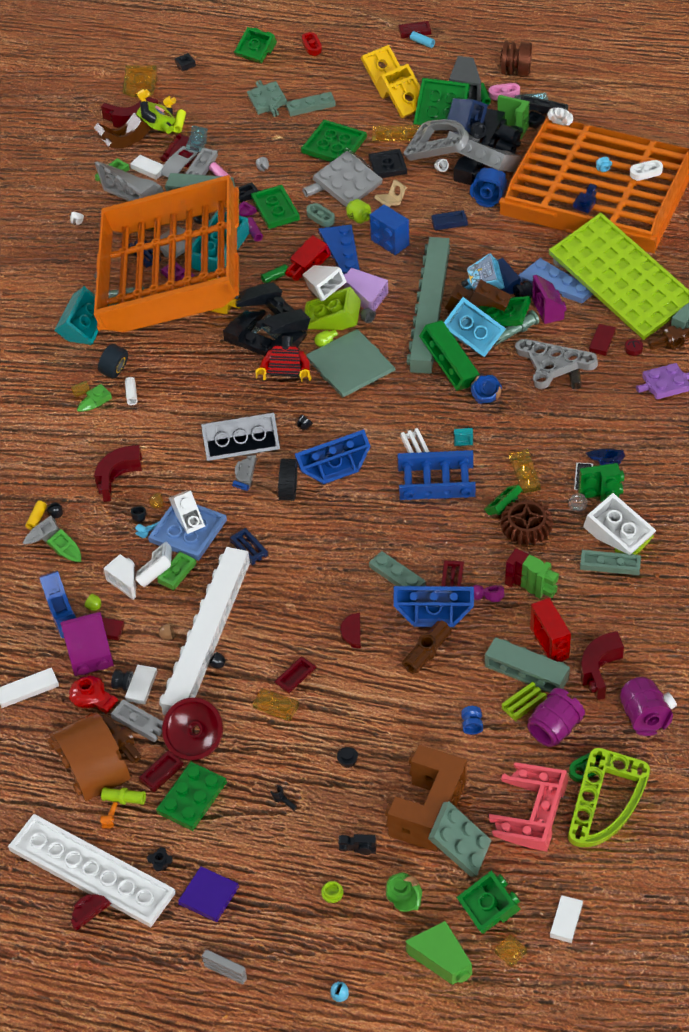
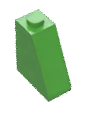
[406,921,472,985]

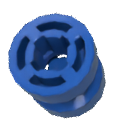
[461,706,483,735]

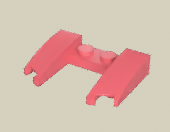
[489,762,569,852]

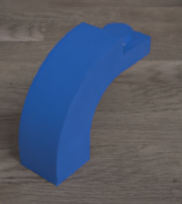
[39,571,76,638]

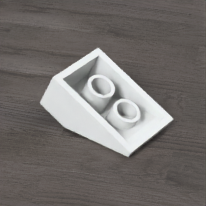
[583,493,656,555]

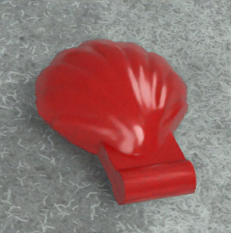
[69,676,118,714]

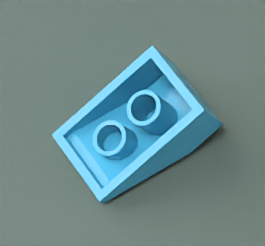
[444,297,506,357]

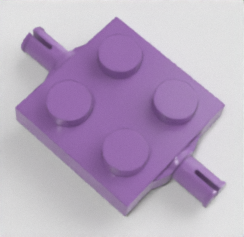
[636,363,689,399]

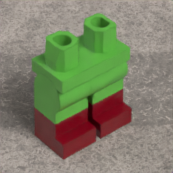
[505,548,559,599]

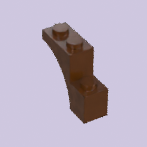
[445,279,512,312]

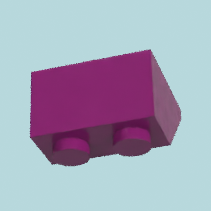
[532,275,567,324]

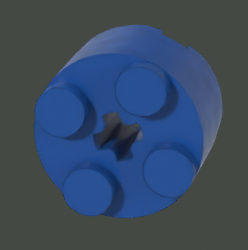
[470,168,508,207]

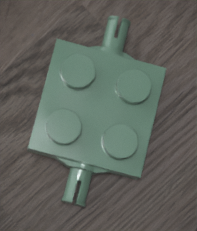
[247,80,287,117]

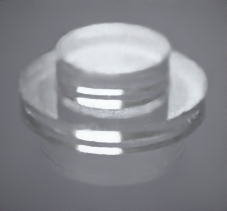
[568,493,588,511]

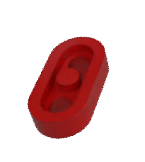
[302,32,322,56]

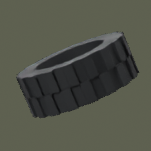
[278,459,297,501]

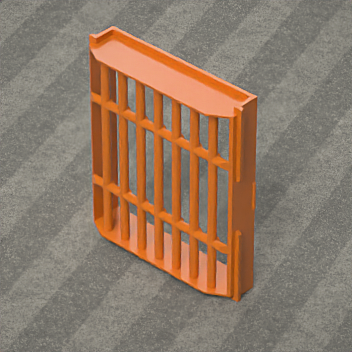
[499,116,689,254]
[94,175,239,332]

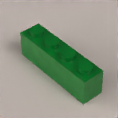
[419,320,480,391]

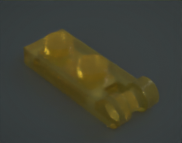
[509,449,541,494]

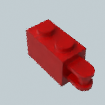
[285,235,331,281]

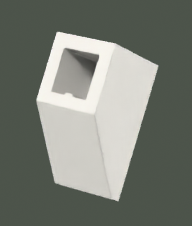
[169,491,205,534]

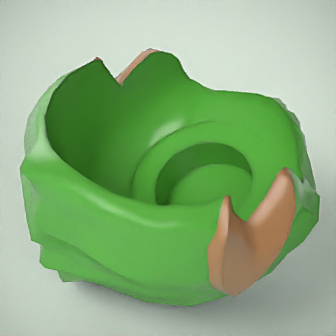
[386,873,422,912]

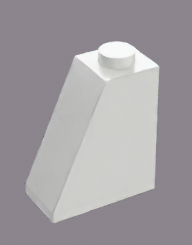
[302,265,347,301]

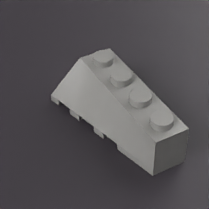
[95,161,158,201]

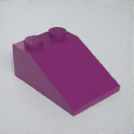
[60,612,114,676]

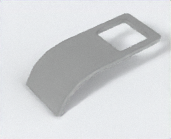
[161,146,198,177]

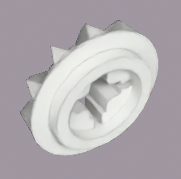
[547,108,574,126]

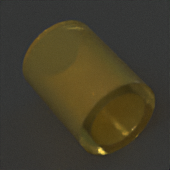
[71,381,90,398]

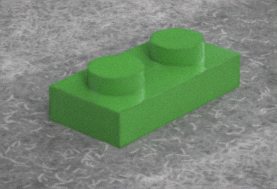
[157,552,196,591]

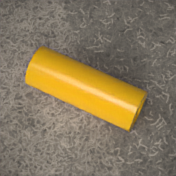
[25,501,47,530]

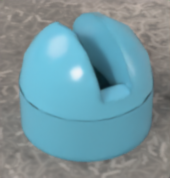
[330,981,349,1002]

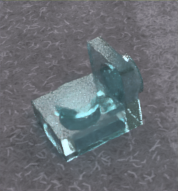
[186,125,208,152]

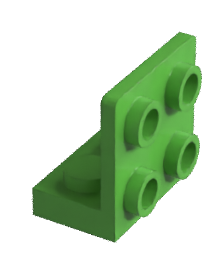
[497,95,529,139]

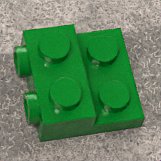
[234,27,277,64]
[578,463,624,502]
[457,870,521,934]

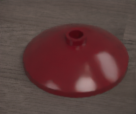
[162,697,223,761]

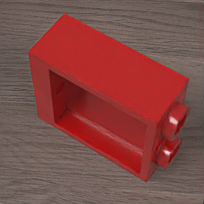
[530,598,571,662]

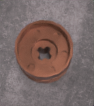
[500,41,532,76]

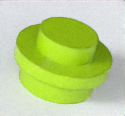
[321,881,344,903]

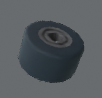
[98,344,128,379]

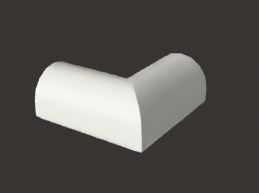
[135,542,172,587]

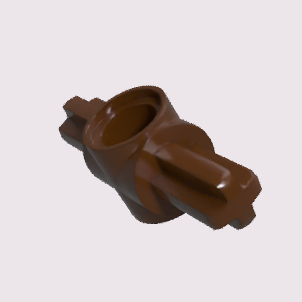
[648,326,689,350]
[103,716,141,763]

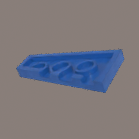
[318,225,360,275]

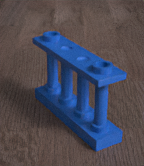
[398,450,476,500]

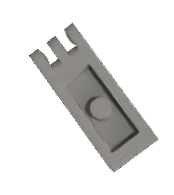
[185,148,218,175]
[111,699,163,742]

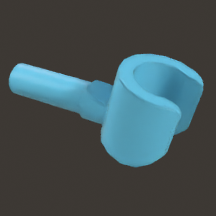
[135,522,159,538]

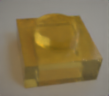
[495,934,527,967]

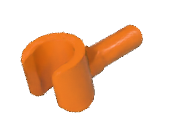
[100,802,118,829]

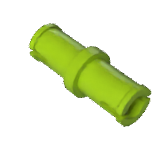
[101,787,146,805]

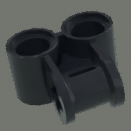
[495,124,523,154]

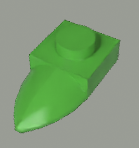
[77,384,112,412]
[47,529,81,562]

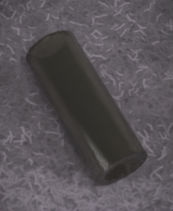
[569,369,582,389]

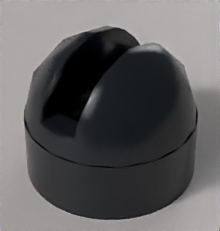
[297,414,313,430]
[47,502,63,519]
[131,506,146,523]
[208,651,226,669]

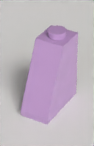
[343,268,389,311]

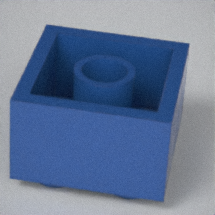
[370,204,410,255]

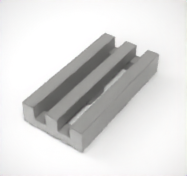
[202,950,247,985]

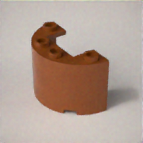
[47,711,131,802]

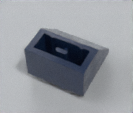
[447,98,488,135]

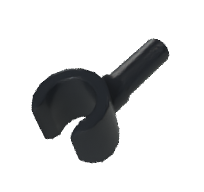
[270,785,297,811]

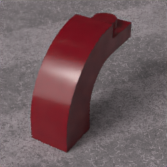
[101,97,158,128]
[94,445,142,502]
[581,631,624,700]

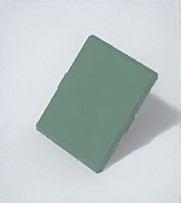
[306,329,396,398]

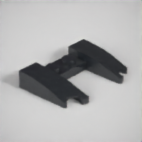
[235,282,311,334]
[223,310,307,356]

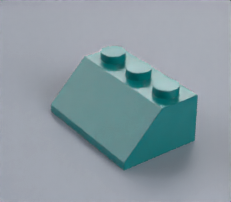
[54,286,99,345]

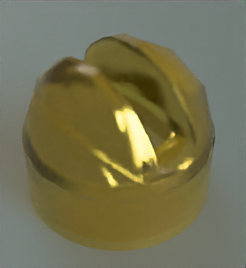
[149,492,164,508]

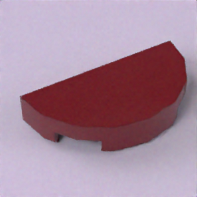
[340,612,361,649]
[71,894,112,931]

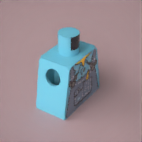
[461,253,505,290]

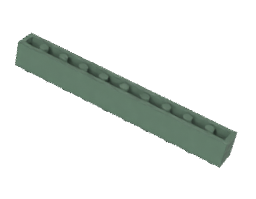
[407,237,450,374]

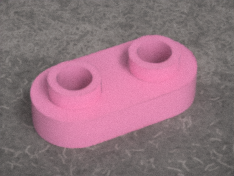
[489,83,520,101]

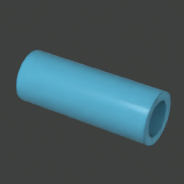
[410,31,435,48]

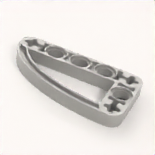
[404,119,469,161]

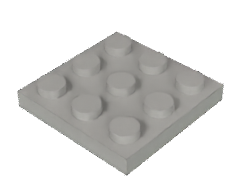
[313,150,383,207]

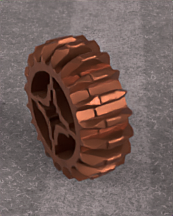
[500,499,553,546]

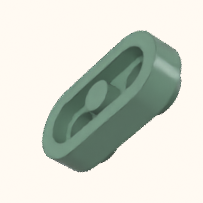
[306,203,335,227]

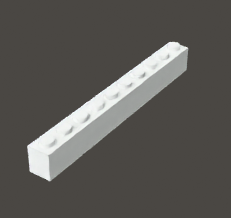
[159,547,250,715]

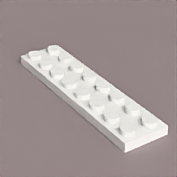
[8,814,176,928]

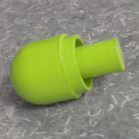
[314,329,338,347]

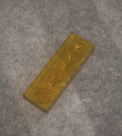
[372,124,421,141]

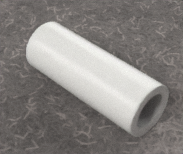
[125,377,138,405]

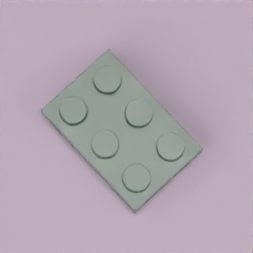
[428,802,491,877]

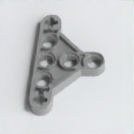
[515,339,598,389]

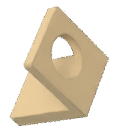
[374,180,407,207]

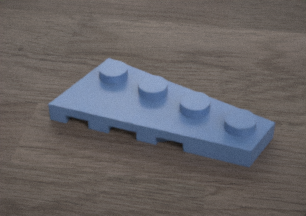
[518,258,593,304]

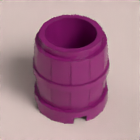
[620,677,673,736]
[527,688,585,747]

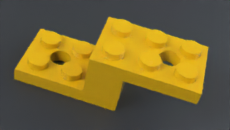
[360,45,421,119]

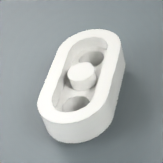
[630,160,663,181]

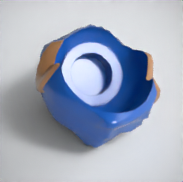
[471,375,502,404]

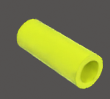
[173,109,186,133]

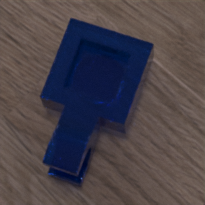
[573,184,597,214]

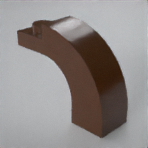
[94,113,151,149]

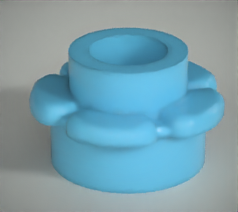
[596,157,612,172]

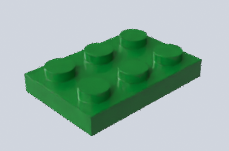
[251,185,300,229]
[478,296,531,327]
[156,761,227,831]

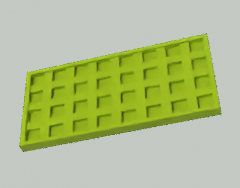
[549,213,689,340]

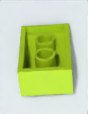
[304,287,361,330]

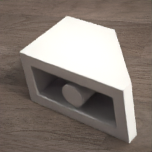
[103,554,136,600]

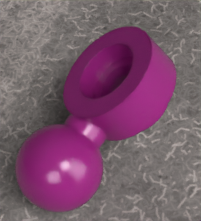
[472,585,505,602]

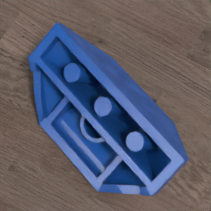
[294,430,371,484]
[394,586,474,627]

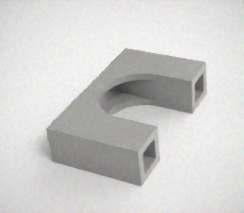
[447,131,521,172]

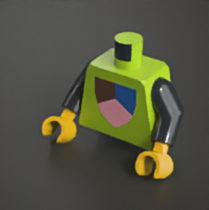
[136,89,176,134]

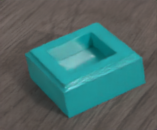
[454,428,473,446]

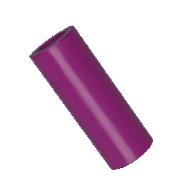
[248,217,263,242]

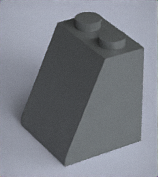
[449,56,481,102]

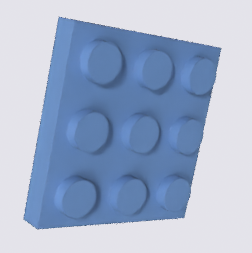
[148,504,227,561]

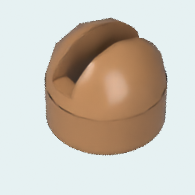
[159,623,175,640]

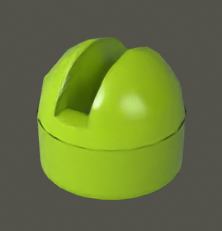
[84,593,101,611]

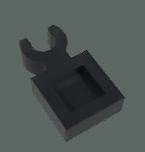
[338,834,377,855]

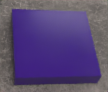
[178,866,239,922]

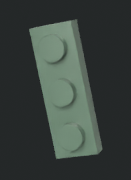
[285,92,336,117]
[580,550,641,575]
[369,551,426,586]

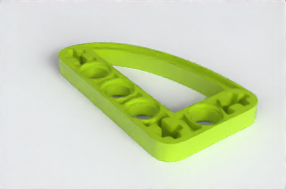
[568,748,650,847]

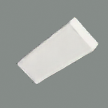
[0,667,59,708]

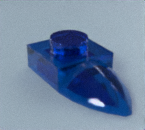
[586,449,625,466]

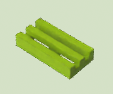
[502,682,547,721]

